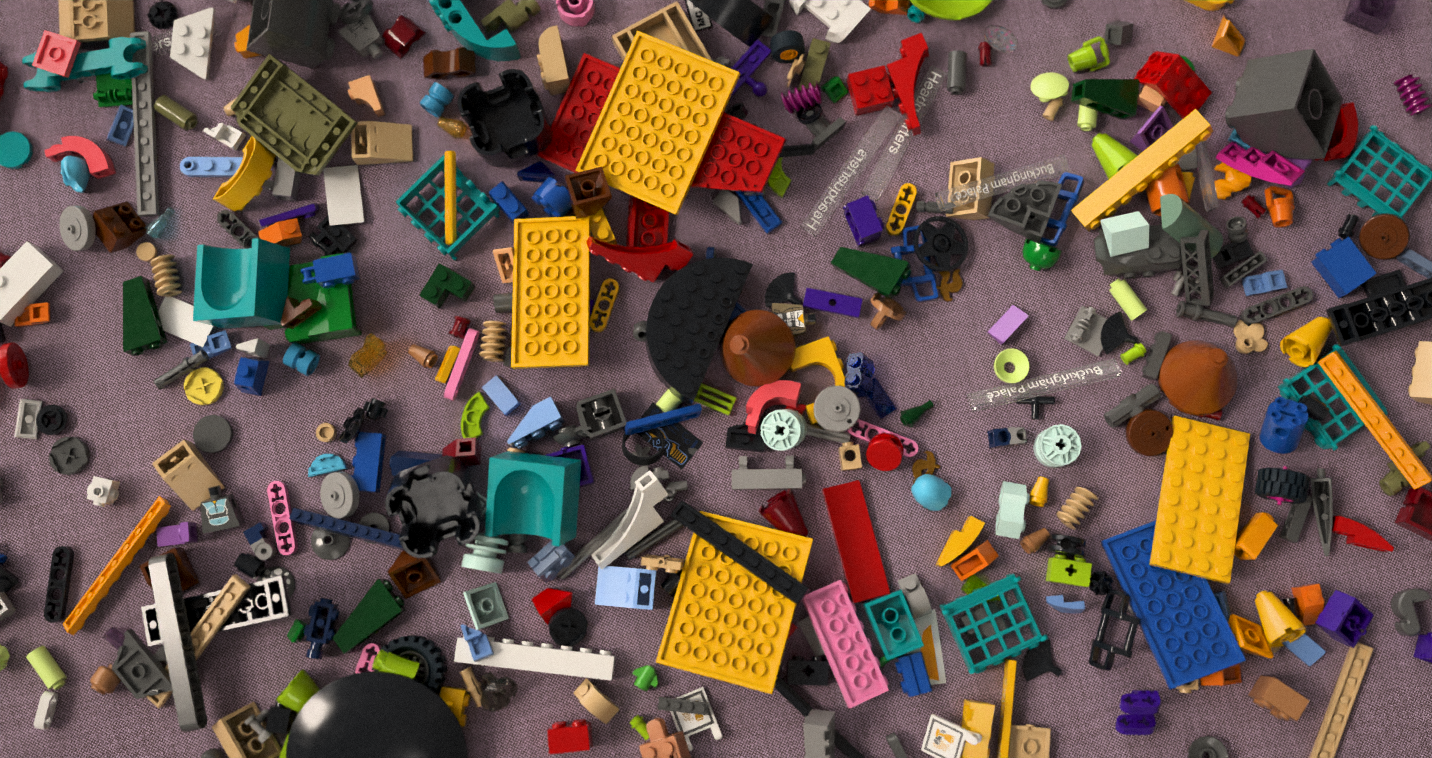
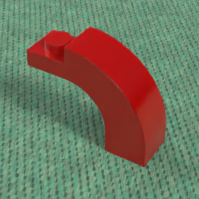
[1315,102,1358,161]

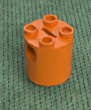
[1145,164,1190,216]

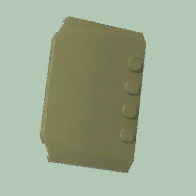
[231,54,358,176]

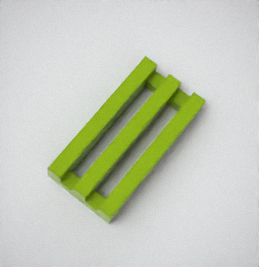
[694,383,736,416]

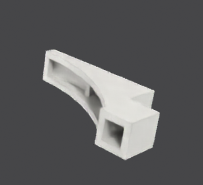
[591,470,669,569]

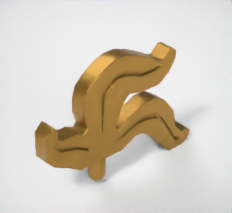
[935,263,962,302]
[912,451,940,483]

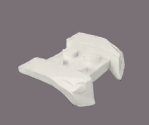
[789,0,871,43]

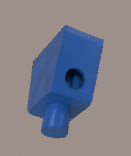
[234,357,270,396]

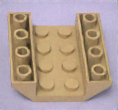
[59,0,135,49]

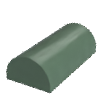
[1160,194,1223,259]

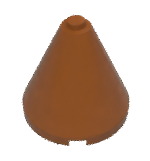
[720,310,796,387]
[1158,340,1238,416]

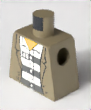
[771,303,816,337]

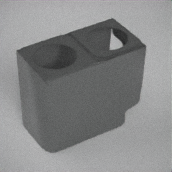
[958,601,1008,642]

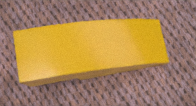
[936,516,985,567]

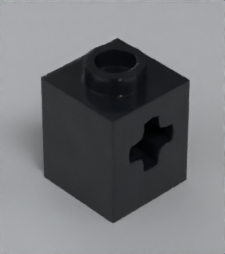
[265,702,291,734]

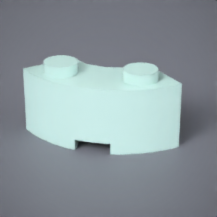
[995,481,1030,539]

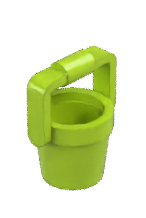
[1067,36,1110,72]

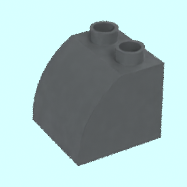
[246,0,340,69]
[1225,49,1343,159]

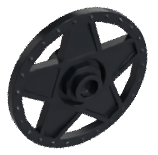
[913,216,968,272]

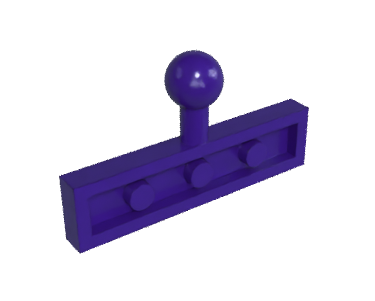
[729,39,771,100]

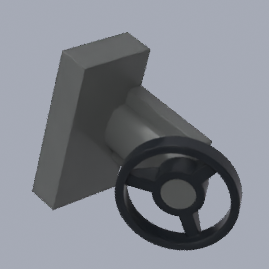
[797,102,846,151]

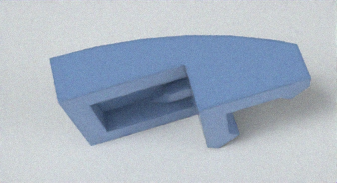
[1046,595,1085,613]
[460,624,494,662]

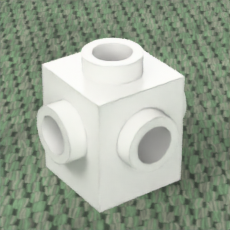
[87,476,120,507]

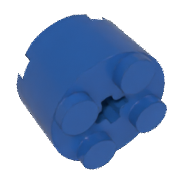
[531,177,572,217]

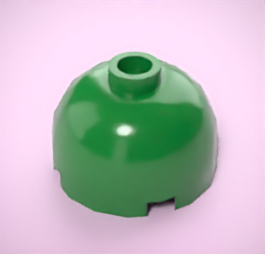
[1022,238,1062,271]

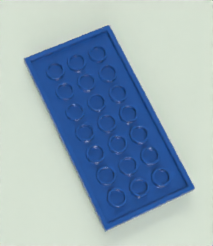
[1101,521,1246,690]

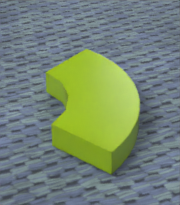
[767,157,791,198]
[461,391,490,439]

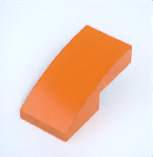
[15,302,50,327]

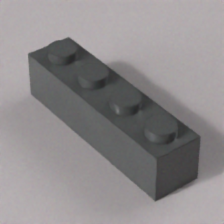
[1219,251,1268,288]
[1141,331,1172,381]
[1280,495,1312,543]
[657,697,709,715]

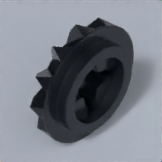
[147,0,178,29]
[36,405,68,436]

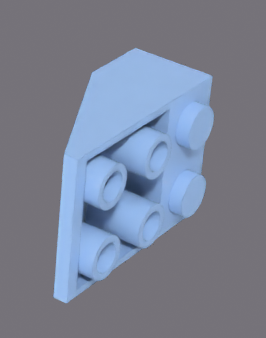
[507,397,565,449]
[595,566,657,610]

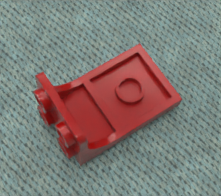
[1134,51,1212,119]

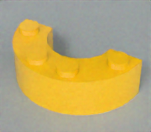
[213,136,276,211]

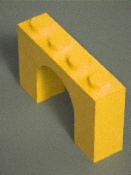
[790,336,851,425]

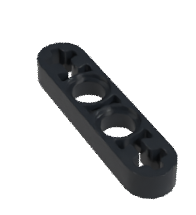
[44,546,74,623]

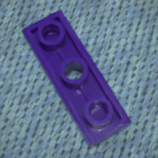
[259,203,319,227]
[803,288,862,318]

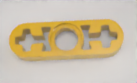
[886,183,917,236]
[590,279,619,332]

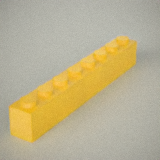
[1071,109,1213,232]

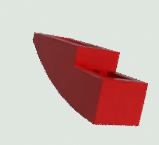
[1332,516,1394,552]

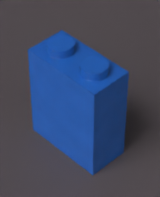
[1311,237,1377,298]

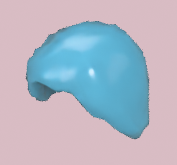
[61,155,90,193]
[911,474,952,511]

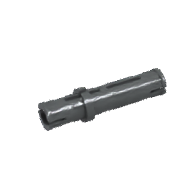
[154,349,209,389]

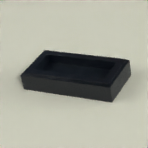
[1362,269,1406,297]

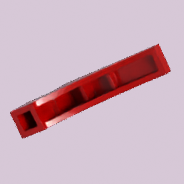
[886,32,929,136]
[586,236,693,283]

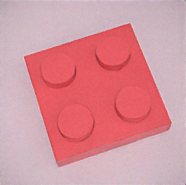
[32,30,81,78]

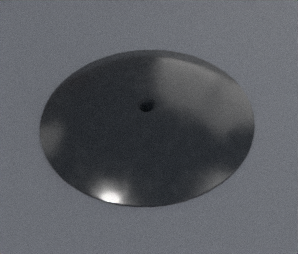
[286,671,468,758]

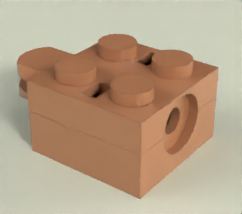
[639,718,691,758]

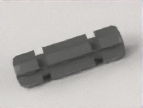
[916,201,954,214]

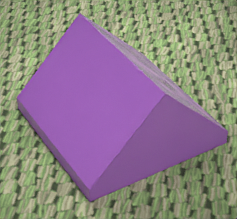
[1130,106,1174,152]

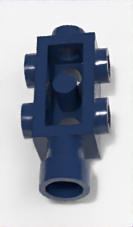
[304,598,339,659]

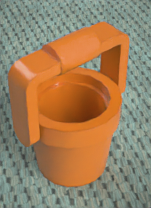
[1264,186,1295,227]

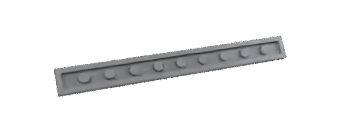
[130,31,159,217]

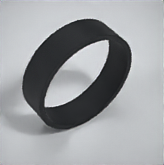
[622,428,665,465]

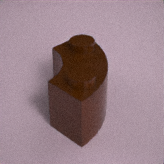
[423,47,476,80]

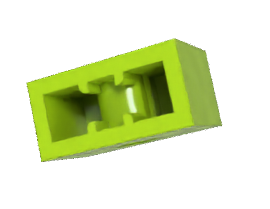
[1046,554,1092,587]

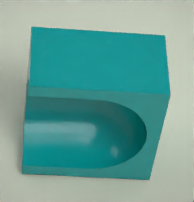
[193,238,290,329]
[485,451,581,546]

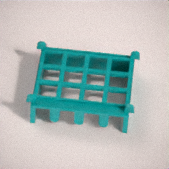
[1327,125,1432,221]
[395,155,500,261]
[1277,344,1388,451]
[939,573,1048,674]

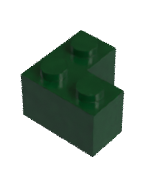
[419,263,475,309]

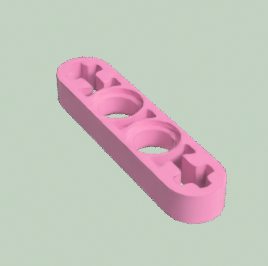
[444,328,480,401]
[847,419,918,458]
[267,481,298,555]

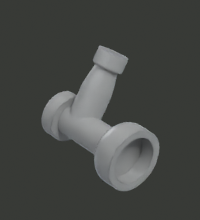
[1171,270,1200,297]
[244,709,274,744]

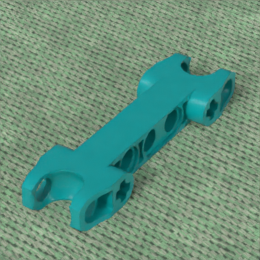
[22,37,148,92]

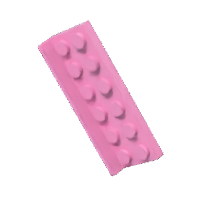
[802,580,889,708]

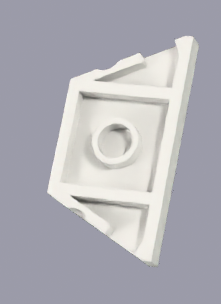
[170,8,215,80]

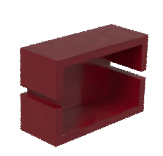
[1394,487,1432,542]

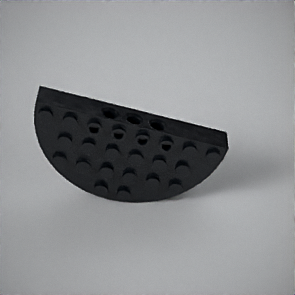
[645,258,753,405]

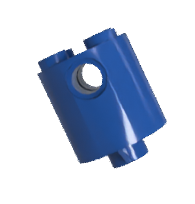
[1259,397,1308,454]

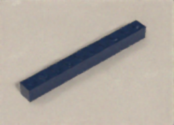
[289,508,405,551]

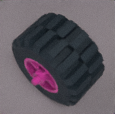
[1255,466,1310,505]

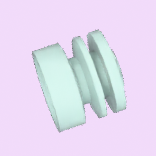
[761,409,807,451]
[1033,424,1081,468]
[461,533,508,574]

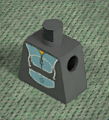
[201,485,245,534]

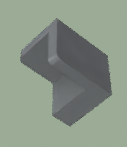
[1104,21,1134,45]

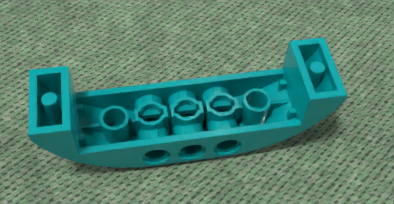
[429,0,521,61]

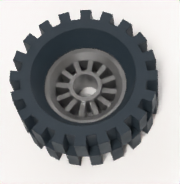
[372,635,447,693]

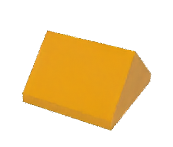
[1228,614,1274,659]

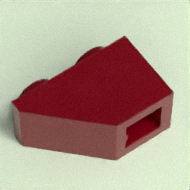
[442,437,481,466]

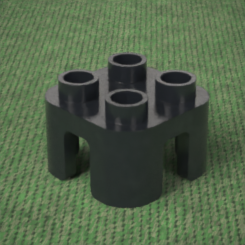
[457,69,553,167]
[385,456,482,558]

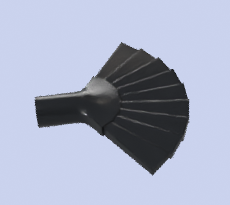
[765,272,802,308]
[1100,311,1138,355]
[1023,639,1062,681]

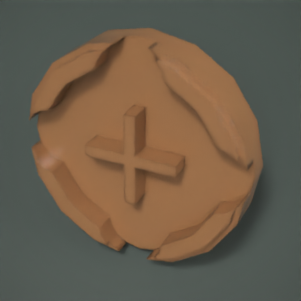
[870,293,906,330]

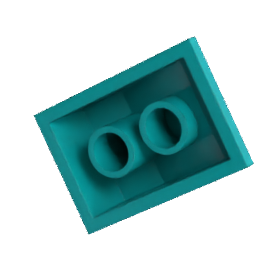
[863,590,924,661]

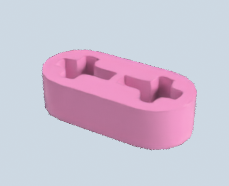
[355,643,381,673]

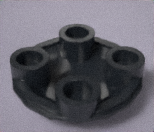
[339,407,365,443]

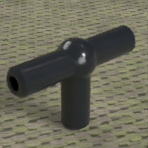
[1016,395,1055,420]

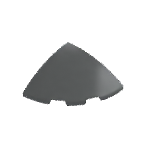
[988,181,1062,243]

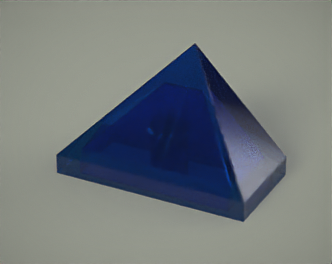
[517,161,557,184]
[859,377,897,420]

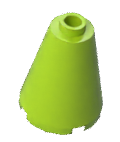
[1091,133,1138,180]
[276,669,320,713]

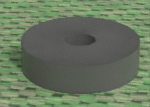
[359,513,391,544]

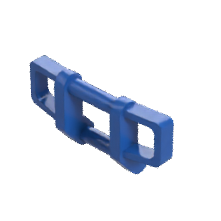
[1040,172,1084,246]
[891,225,938,302]

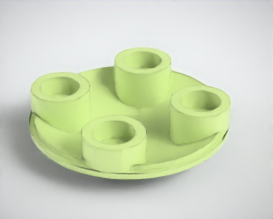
[1031,72,1069,102]

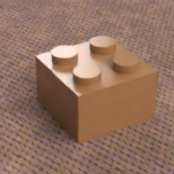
[1248,675,1309,721]

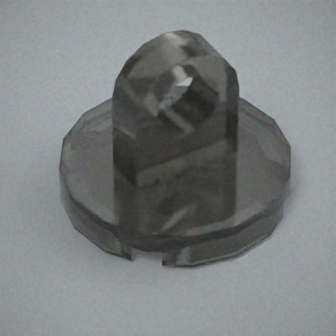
[480,672,518,712]

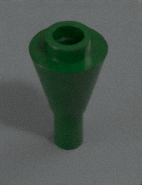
[900,400,934,428]

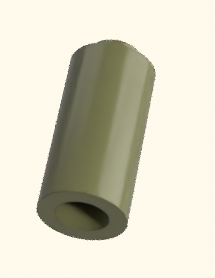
[154,95,197,131]

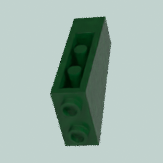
[1071,79,1139,120]
[831,247,912,300]
[123,276,168,356]
[333,579,406,654]

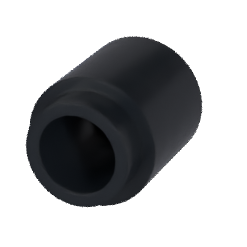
[1297,394,1329,421]
[234,553,266,579]

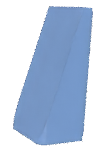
[482,375,521,416]

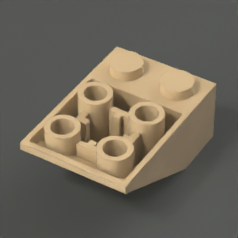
[351,121,413,165]
[152,440,225,511]

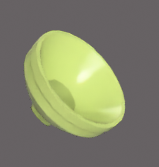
[994,348,1029,383]

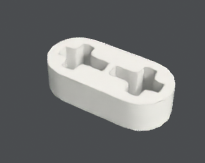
[34,691,58,730]

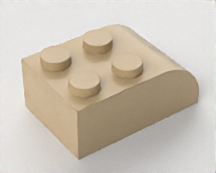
[537,25,571,96]

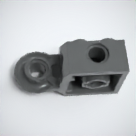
[553,389,626,448]

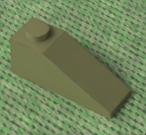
[798,38,831,91]

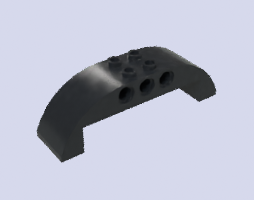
[689,0,774,47]
[1326,278,1432,347]
[141,575,292,646]

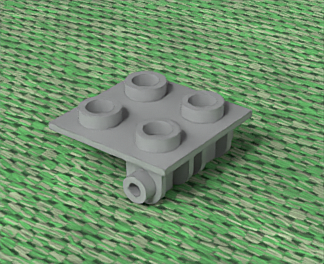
[1064,306,1107,357]

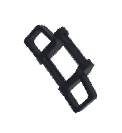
[1089,589,1142,671]

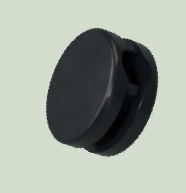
[1047,534,1086,558]

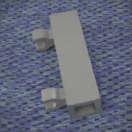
[262,157,301,201]
[732,456,806,490]

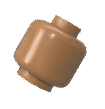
[90,664,121,695]

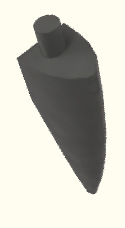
[1311,468,1333,556]

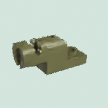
[481,0,541,33]
[1379,441,1430,496]

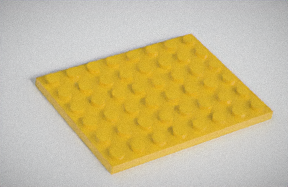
[575,31,741,216]
[656,511,813,695]

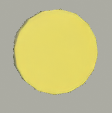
[184,367,224,406]

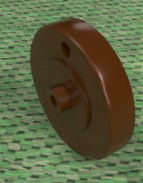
[1359,213,1410,260]
[1126,409,1173,456]

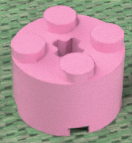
[556,0,595,26]

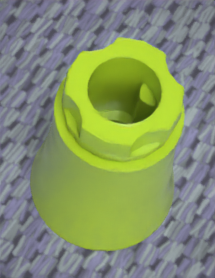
[372,650,419,679]

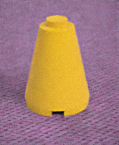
[1280,317,1333,367]
[1254,590,1306,648]

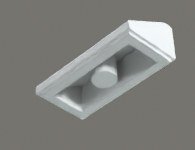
[236,338,270,358]
[14,399,42,439]

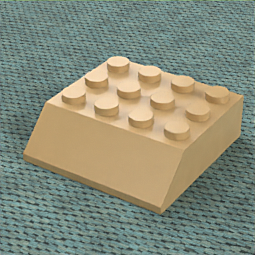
[612,1,712,62]

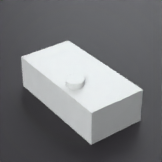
[0,241,64,327]

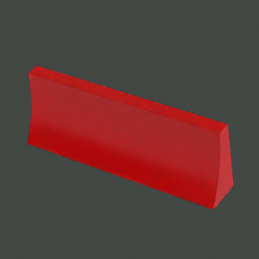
[626,195,669,247]
[822,480,890,603]

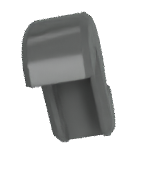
[1391,588,1432,636]

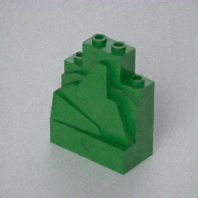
[264,253,362,344]

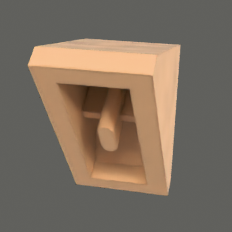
[493,247,514,283]

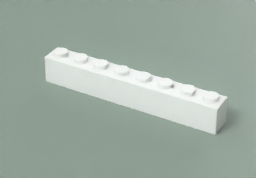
[454,635,616,680]

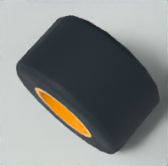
[770,30,805,63]

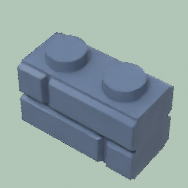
[527,540,575,583]

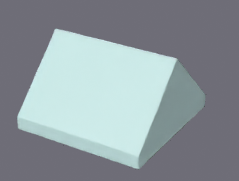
[1100,211,1149,257]
[463,582,509,630]

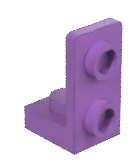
[156,522,198,547]

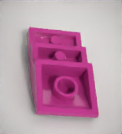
[1215,141,1305,186]

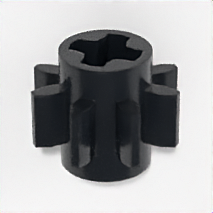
[363,398,388,421]
[1089,571,1114,595]

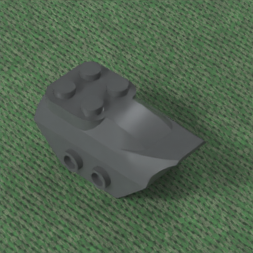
[1094,225,1182,279]

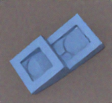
[1241,270,1287,297]
[190,330,232,359]

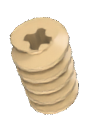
[150,254,182,297]
[479,321,507,362]
[1056,487,1099,530]

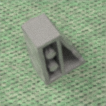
[803,709,835,758]

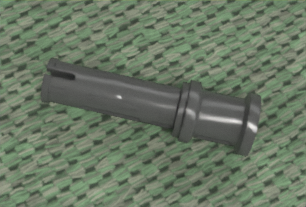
[1176,301,1237,327]

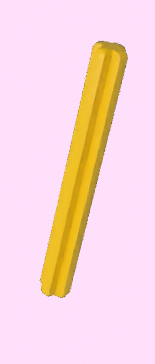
[444,151,457,245]

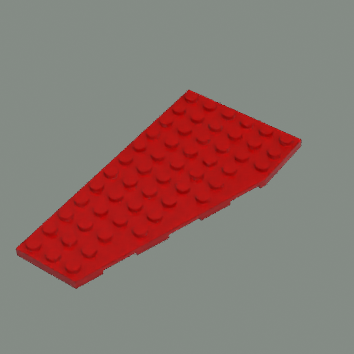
[538,53,786,193]

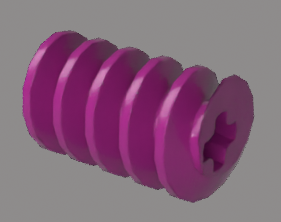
[1394,74,1432,117]
[781,81,822,114]

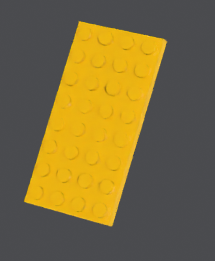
[511,216,591,369]
[1149,416,1250,584]

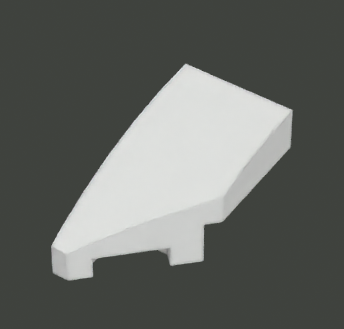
[203,123,246,151]

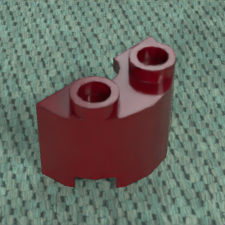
[382,15,426,59]

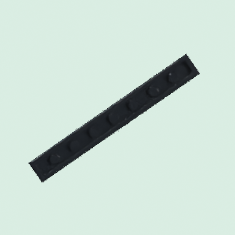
[670,500,810,606]

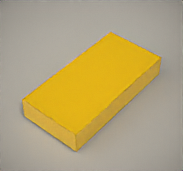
[435,346,460,384]

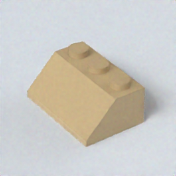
[946,157,995,220]
[1408,341,1432,405]
[212,702,282,758]

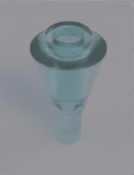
[145,207,175,239]

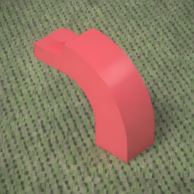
[44,136,116,179]
[746,380,801,434]

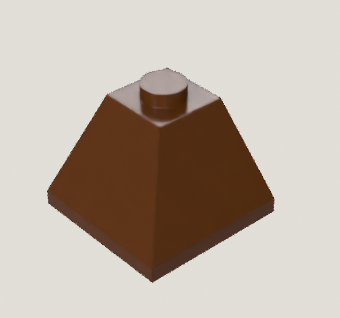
[565,167,612,219]
[388,551,441,599]

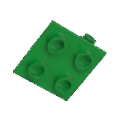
[93,73,133,107]

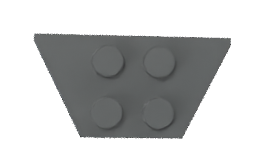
[112,628,172,699]

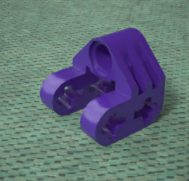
[1115,690,1161,735]

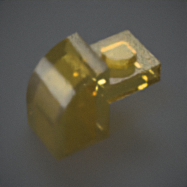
[348,333,387,378]

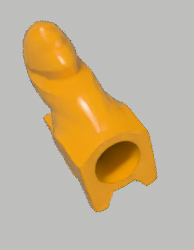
[1211,162,1251,200]

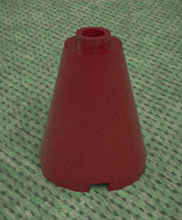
[758,488,809,538]

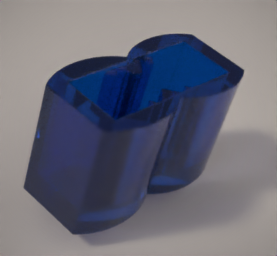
[845,352,874,398]

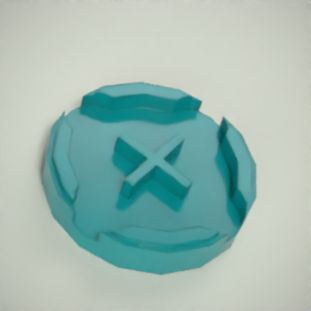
[0,132,33,169]

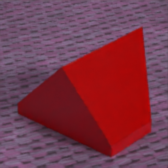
[531,588,572,625]

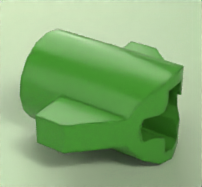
[632,665,659,692]

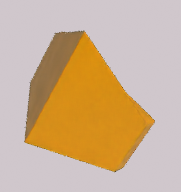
[1212,15,1245,56]

